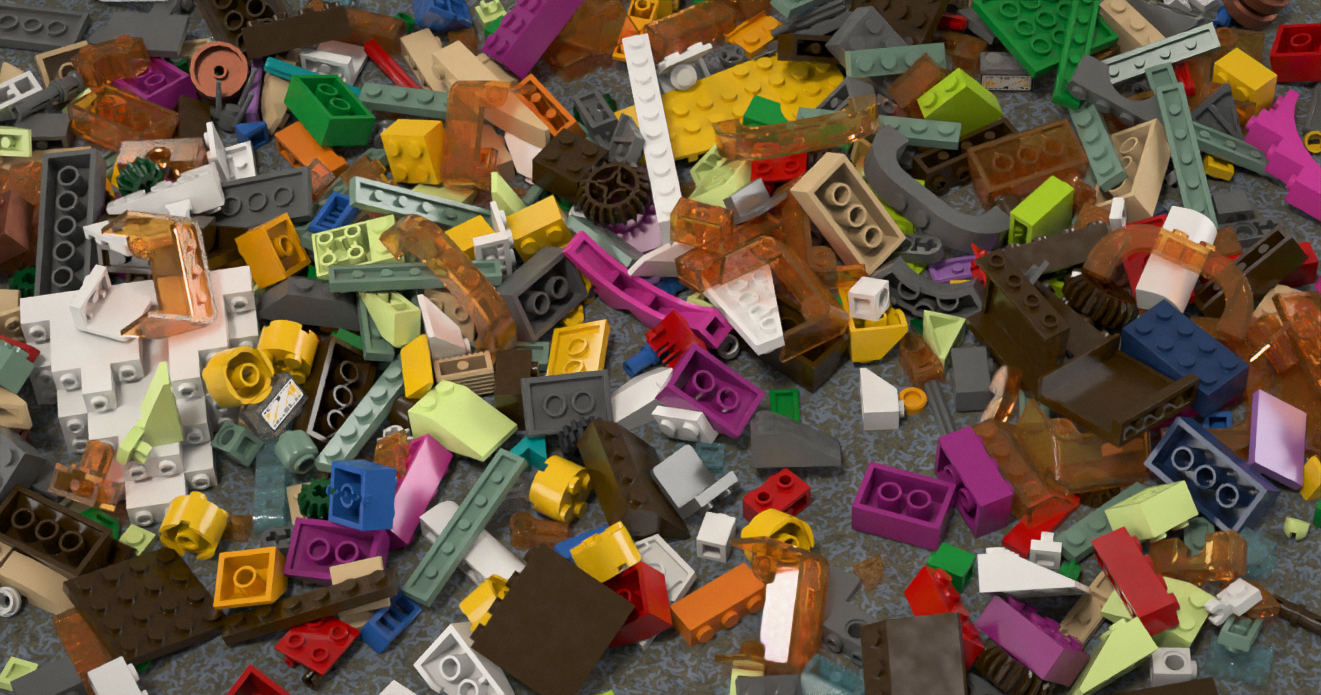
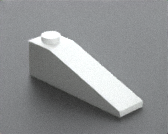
[106,162,225,214]
[414,621,515,695]

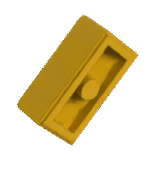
[400,334,434,399]

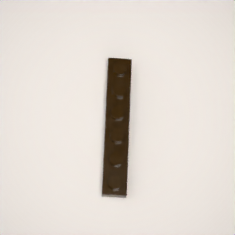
[222,567,399,646]

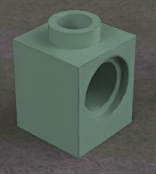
[210,420,264,467]

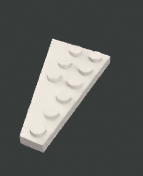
[689,242,785,356]

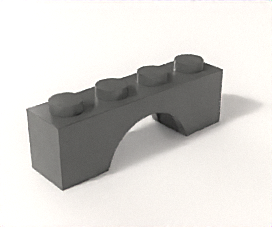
[1065,53,1164,126]

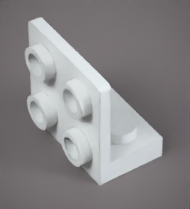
[299,40,369,85]
[473,201,516,280]

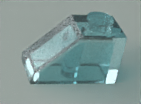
[1210,526,1278,586]

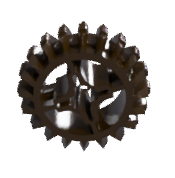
[577,158,652,229]
[1061,268,1137,329]
[974,638,1056,695]

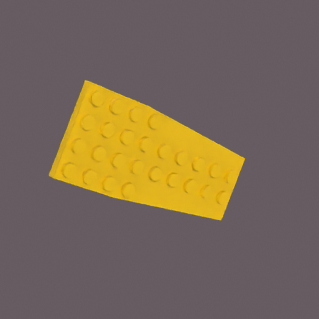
[614,52,845,170]

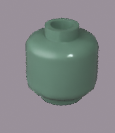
[274,430,319,474]

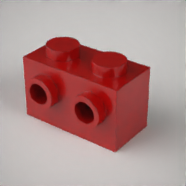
[742,467,811,523]

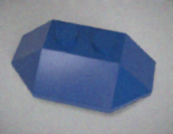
[412,0,472,33]

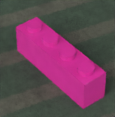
[385,433,453,551]

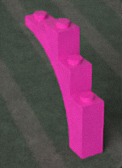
[1244,89,1321,221]
[562,231,733,349]

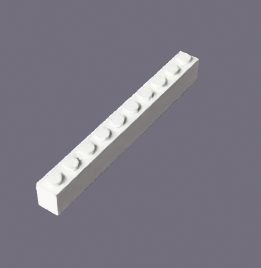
[622,33,689,245]

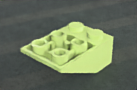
[311,214,406,280]

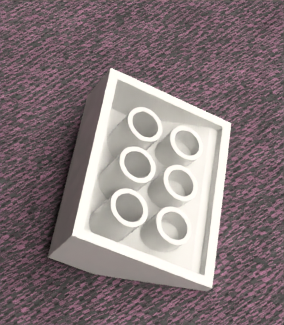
[977,547,1091,598]

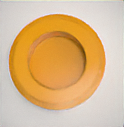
[898,387,927,415]

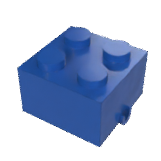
[326,459,397,531]

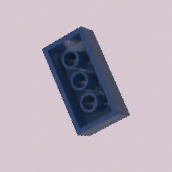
[1120,299,1250,418]
[1143,416,1282,539]

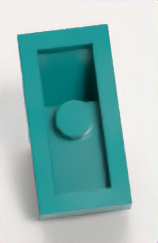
[509,435,548,475]

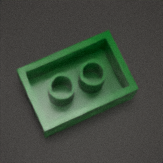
[284,75,375,148]

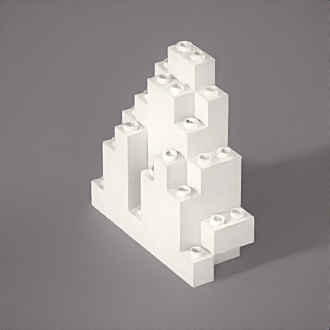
[20,266,261,526]

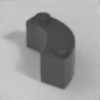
[870,256,985,319]

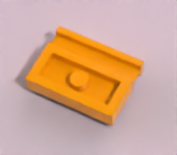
[725,10,789,60]

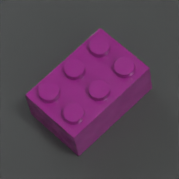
[934,426,1014,539]
[851,461,957,551]
[975,594,1091,686]

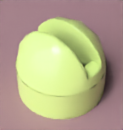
[1284,517,1310,541]

